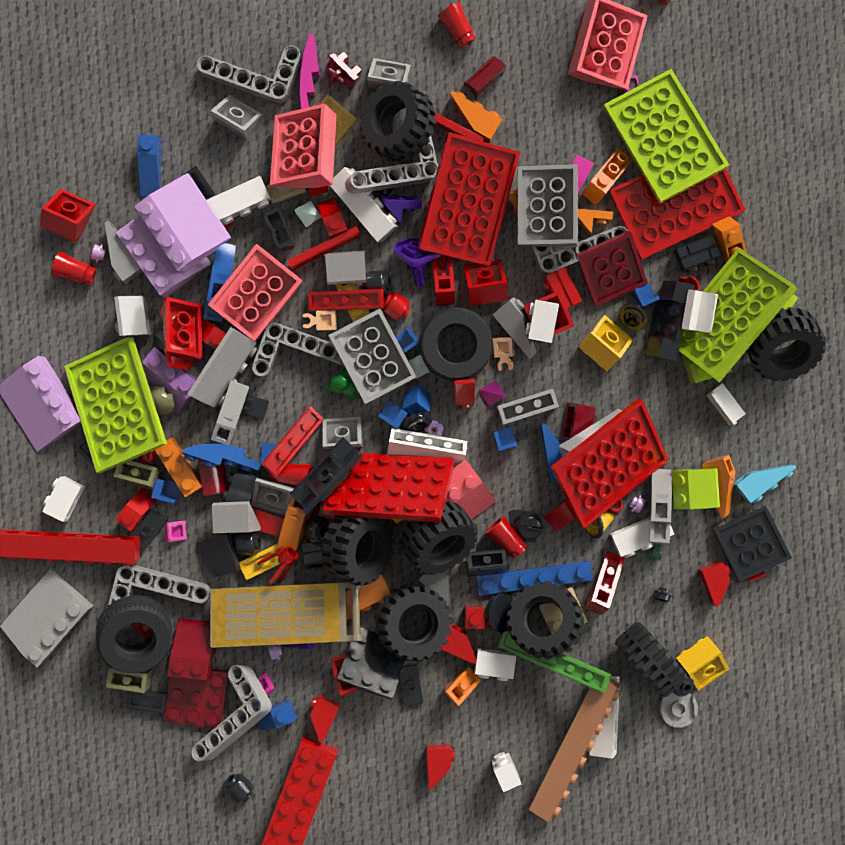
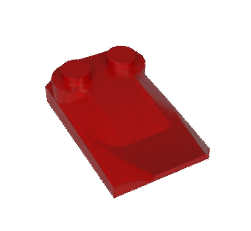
[159,297,202,370]

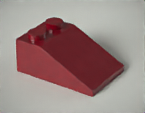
[168,618,214,680]

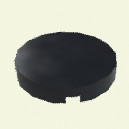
[485,593,514,633]

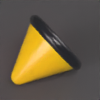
[585,511,615,539]

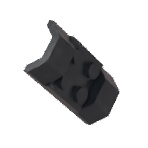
[645,281,695,361]
[290,437,364,516]

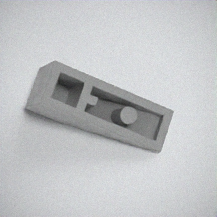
[105,221,143,283]
[493,298,536,359]

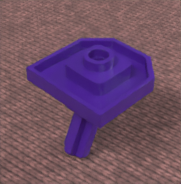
[394,238,442,287]

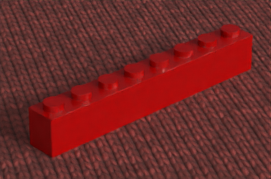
[0,529,140,566]

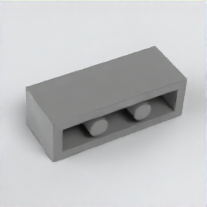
[496,388,559,425]

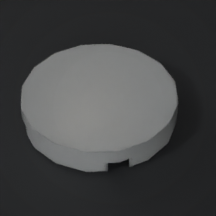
[659,693,698,728]

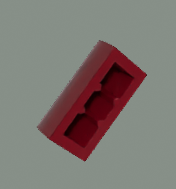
[464,56,506,97]
[560,402,596,441]
[198,460,229,496]

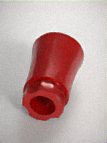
[437,2,476,48]
[51,251,97,286]
[269,463,312,487]
[485,515,527,559]

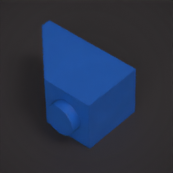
[258,699,297,731]

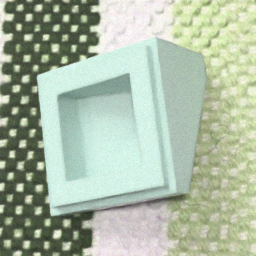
[294,201,322,228]
[408,355,429,379]

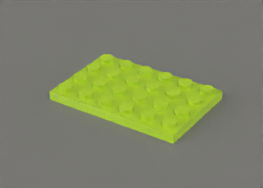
[603,69,729,204]
[679,248,798,382]
[64,336,167,473]

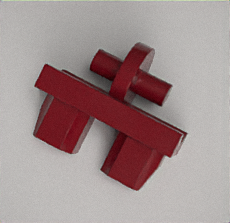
[326,52,362,90]

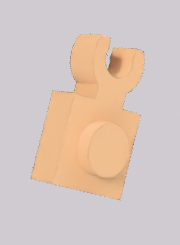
[303,310,337,330]
[493,337,515,371]

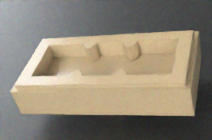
[266,184,308,205]

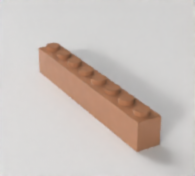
[529,678,621,822]

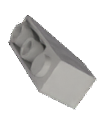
[211,381,249,445]

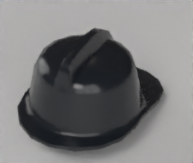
[508,510,543,542]

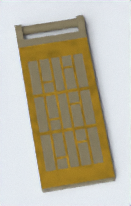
[210,582,362,648]

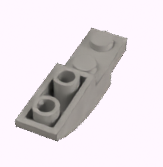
[649,469,672,544]

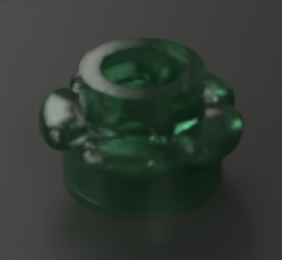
[647,544,661,563]

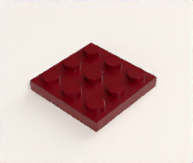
[576,231,648,307]
[163,669,229,729]

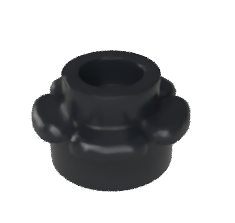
[654,587,673,602]

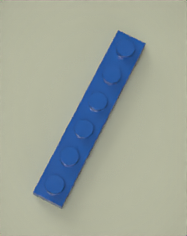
[476,561,593,595]

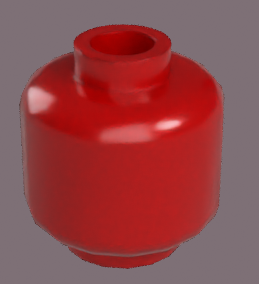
[382,292,410,321]

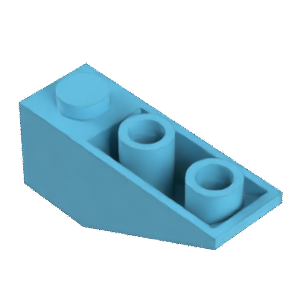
[734,465,796,503]

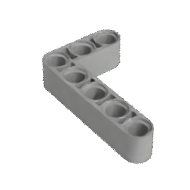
[197,45,302,104]
[345,135,438,194]
[530,226,628,273]
[252,323,344,377]
[108,565,211,605]
[191,665,272,761]

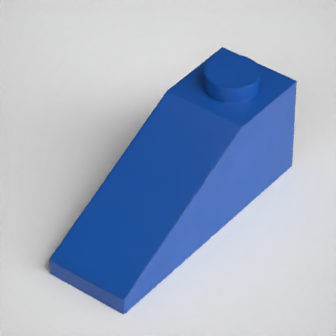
[137,135,162,197]
[540,424,562,482]

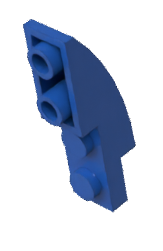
[203,243,236,322]
[179,444,261,473]

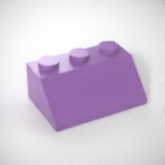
[142,347,196,414]

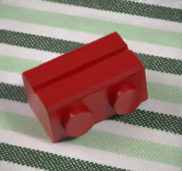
[542,267,582,309]

